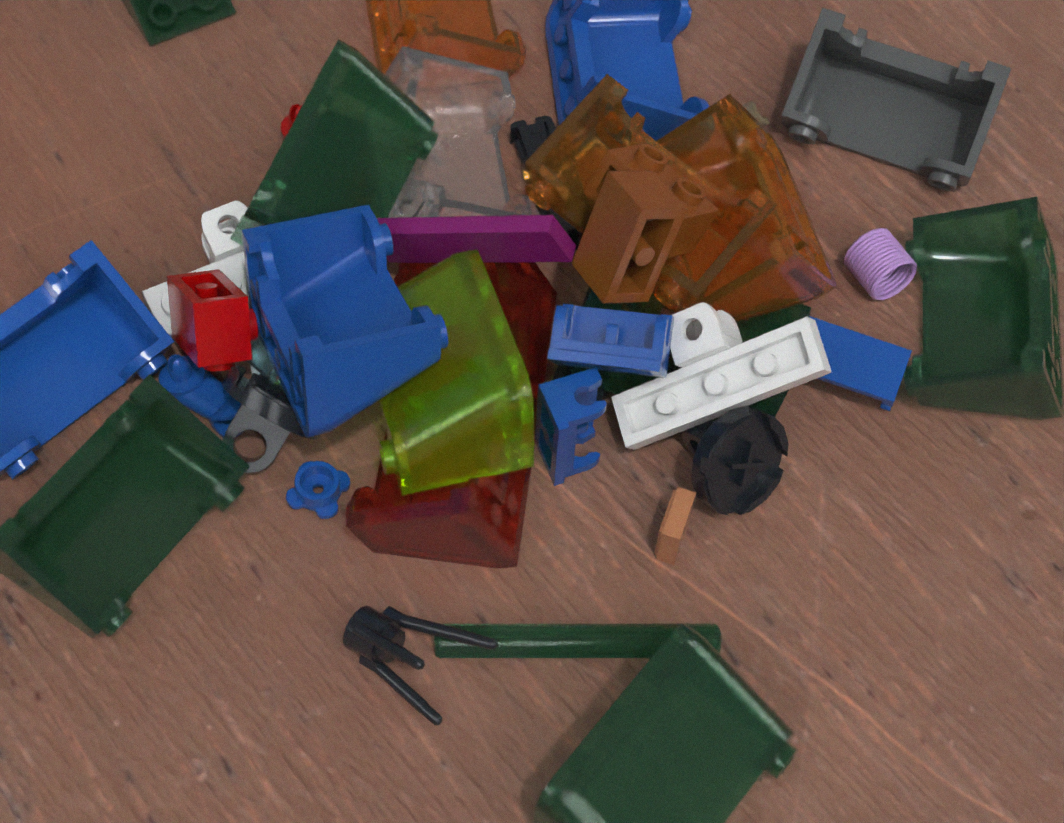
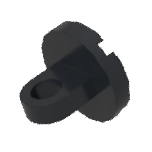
[221,365,320,473]
[682,406,789,516]

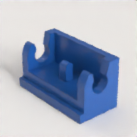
[547,303,674,378]
[810,316,912,411]
[535,367,607,486]

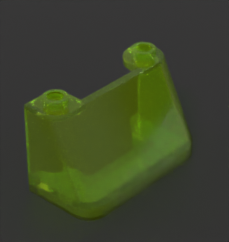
[379,249,534,495]

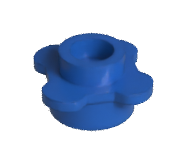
[286,461,350,519]

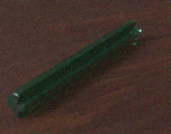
[434,623,722,658]

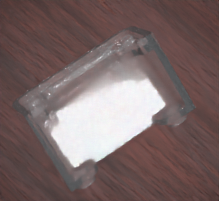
[365,46,539,218]

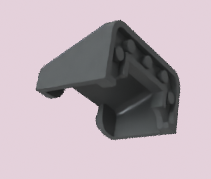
[781,7,1012,191]

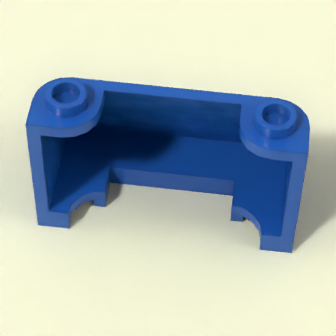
[545,0,713,152]
[242,204,448,437]
[0,240,174,480]

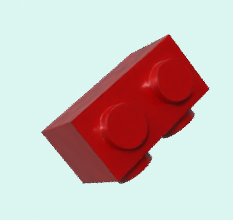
[167,269,258,371]

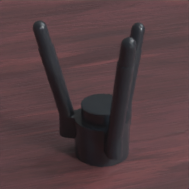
[343,605,498,725]

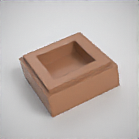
[654,487,696,565]

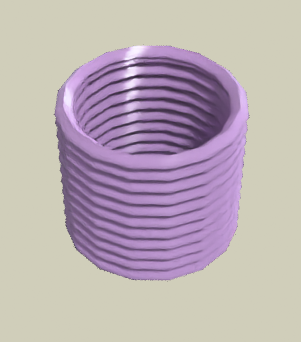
[844,228,917,300]

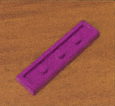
[377,215,576,263]

